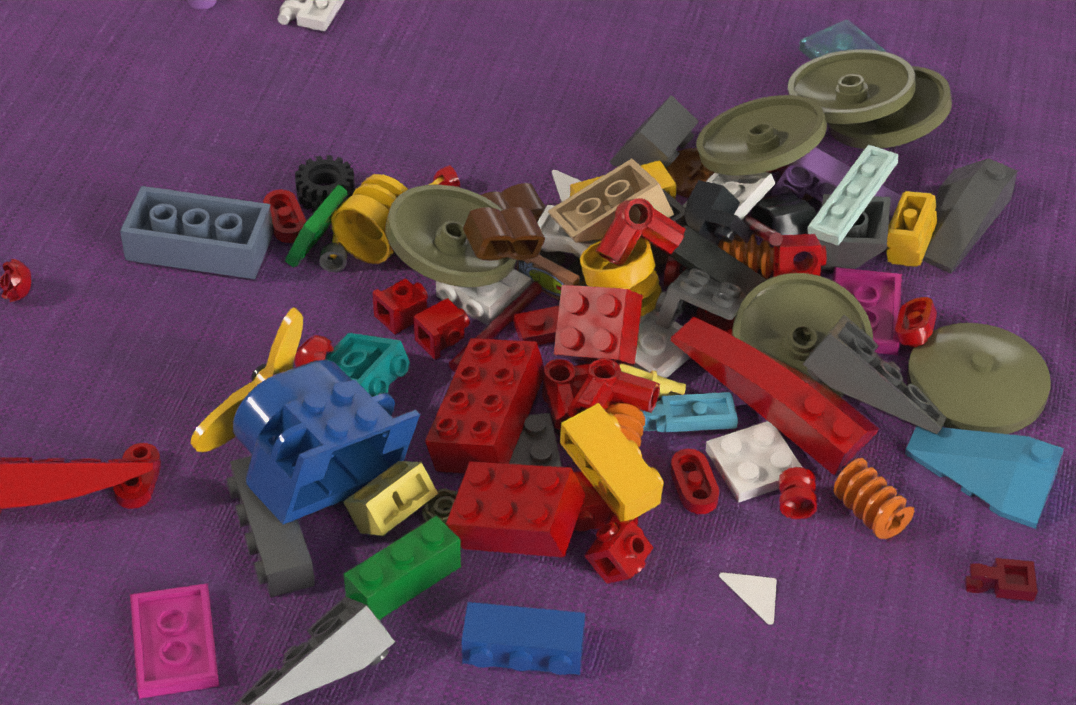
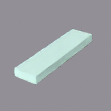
[808,144,898,246]

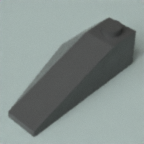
[922,158,1018,274]
[803,315,946,434]

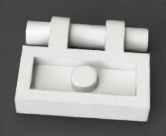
[278,0,345,31]

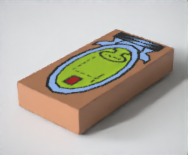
[517,255,580,301]

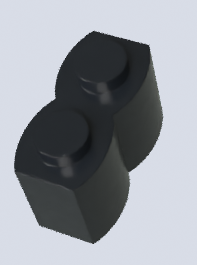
[751,192,816,235]

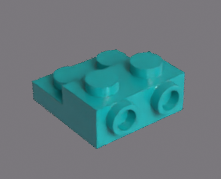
[324,333,410,397]

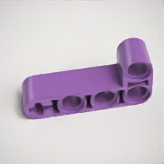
[772,147,901,224]

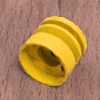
[331,174,408,264]
[579,237,662,317]

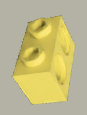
[343,461,438,536]

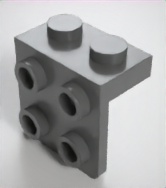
[655,268,747,329]

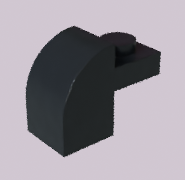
[685,180,753,246]

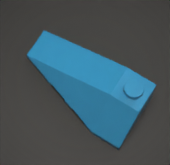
[905,426,1064,529]

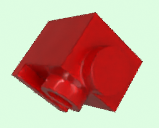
[372,278,428,335]
[414,298,470,360]

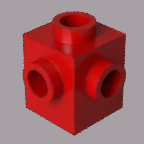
[584,519,654,584]

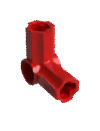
[595,198,686,267]
[542,359,590,430]
[568,359,660,417]

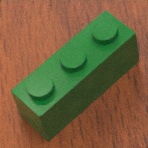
[344,516,461,620]

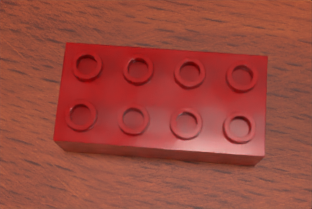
[425,338,544,473]

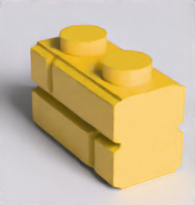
[887,191,937,267]

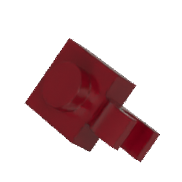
[965,558,1038,601]

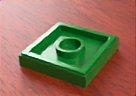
[284,184,348,268]

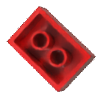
[446,461,586,557]

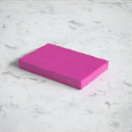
[832,267,902,355]
[130,583,220,699]

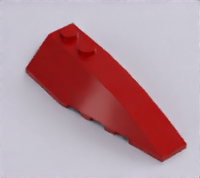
[670,317,879,475]
[0,457,160,514]

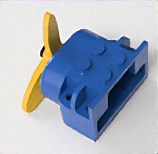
[190,307,420,525]

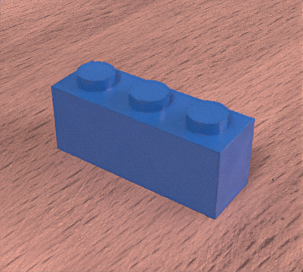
[462,602,585,675]

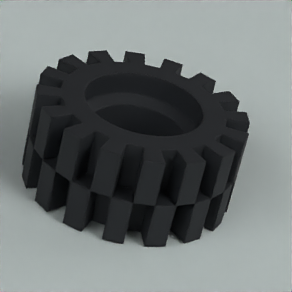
[295,155,355,212]

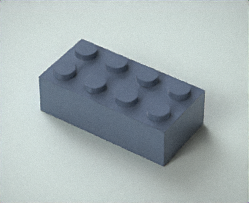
[120,186,273,279]

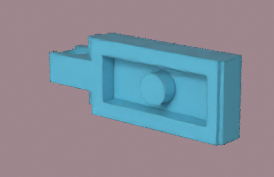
[641,392,738,432]

